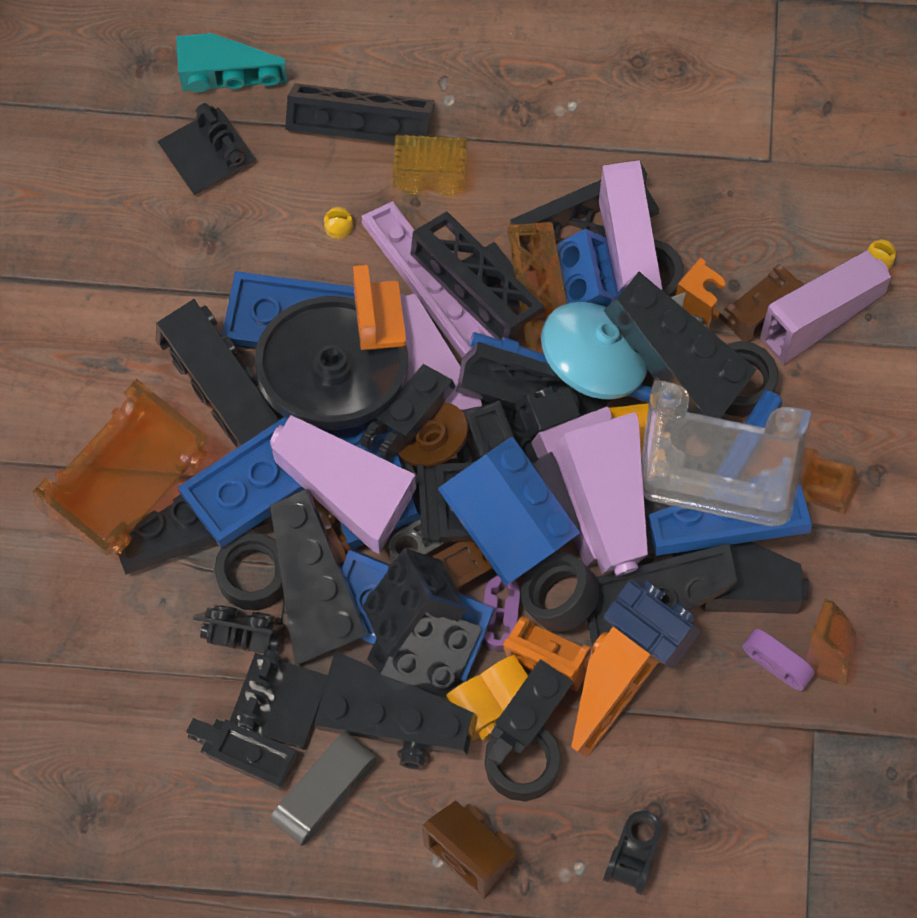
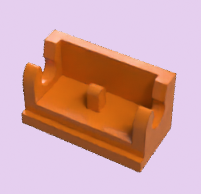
[676,257,726,331]
[502,616,594,692]

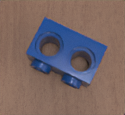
[551,229,618,307]

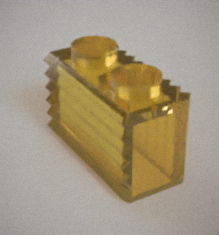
[392,135,468,196]

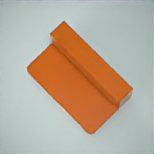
[353,265,406,350]

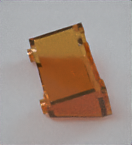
[33,379,208,556]

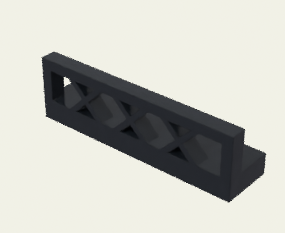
[285,83,435,147]
[510,162,659,272]
[410,211,545,341]
[456,342,613,417]

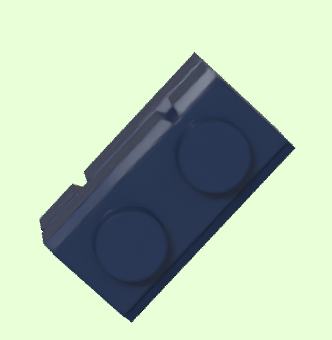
[603,580,701,668]

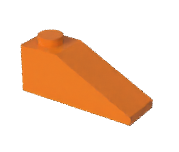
[571,627,659,757]

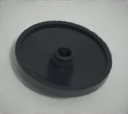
[255,296,408,430]

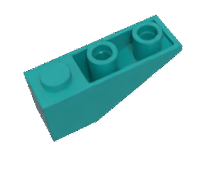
[176,33,288,92]

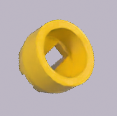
[324,207,353,239]
[867,239,896,270]

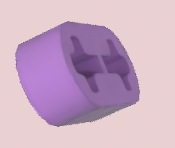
[483,576,520,652]
[742,629,815,691]

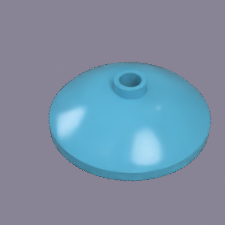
[541,302,648,399]

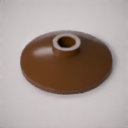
[398,402,469,467]

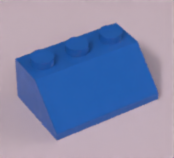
[438,436,580,586]

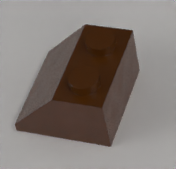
[422,800,517,899]

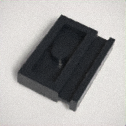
[417,462,474,543]

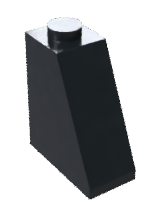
[703,542,809,614]

